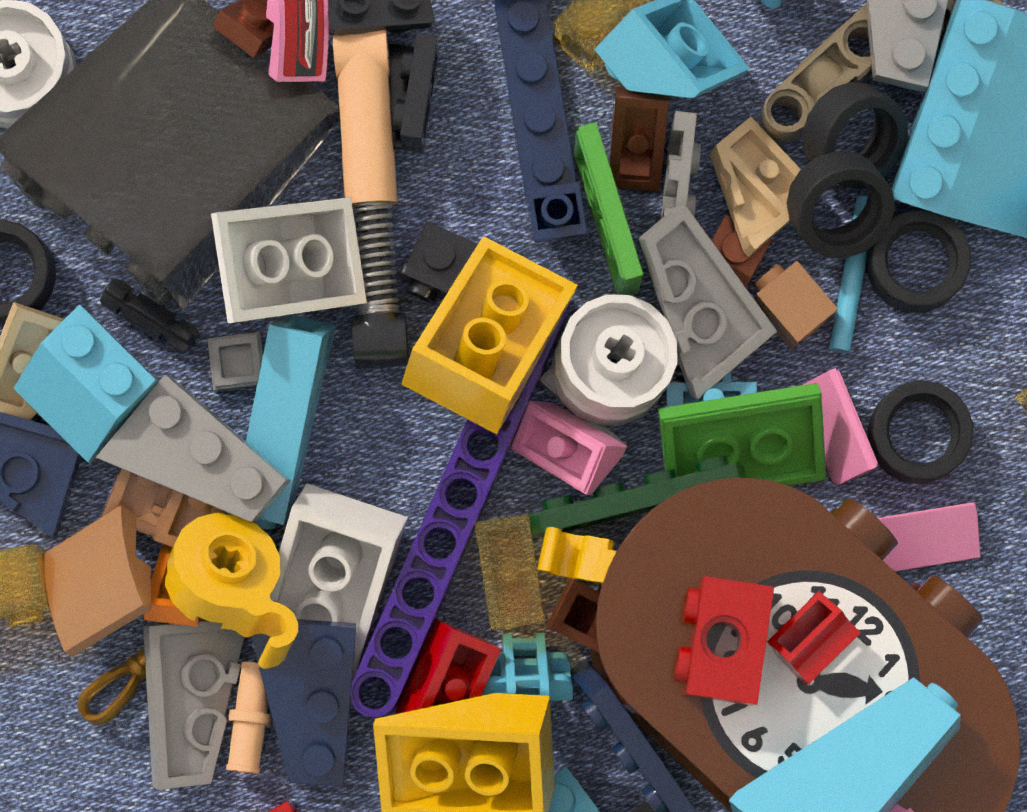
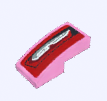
[266,0,329,82]

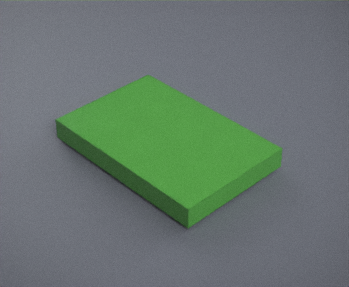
[574,122,643,296]
[658,383,826,486]

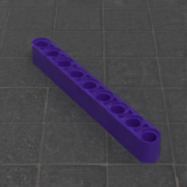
[350,302,570,718]

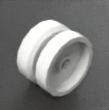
[0,0,78,131]
[552,295,677,426]

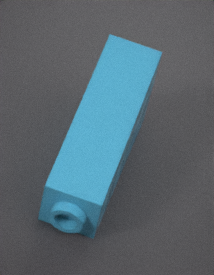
[246,314,337,529]
[729,677,961,812]

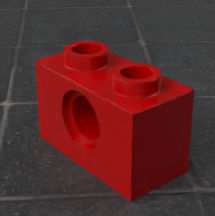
[674,576,774,706]
[394,619,501,715]

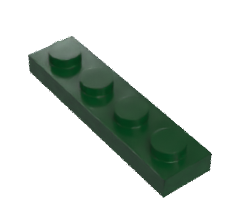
[528,456,747,537]

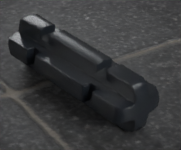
[100,279,199,354]

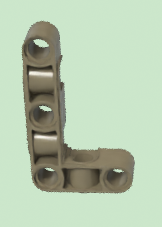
[758,0,1004,145]

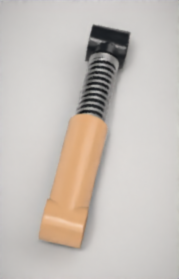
[333,30,409,369]

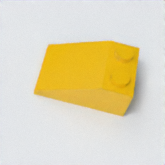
[401,236,578,434]
[373,693,555,812]

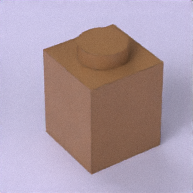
[754,261,838,350]

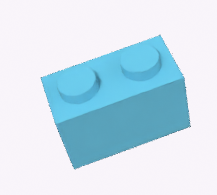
[594,0,750,98]
[13,304,159,464]

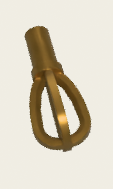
[77,647,146,725]

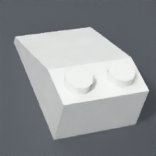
[211,197,367,323]
[252,484,408,681]

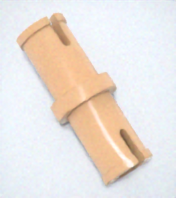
[226,662,272,774]

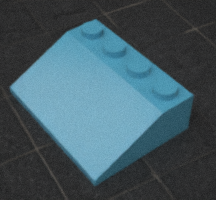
[891,0,1027,238]

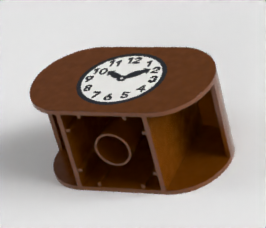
[590,478,1020,812]

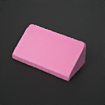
[803,368,878,485]
[510,401,627,495]
[878,502,981,572]

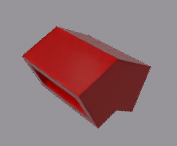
[767,591,861,685]

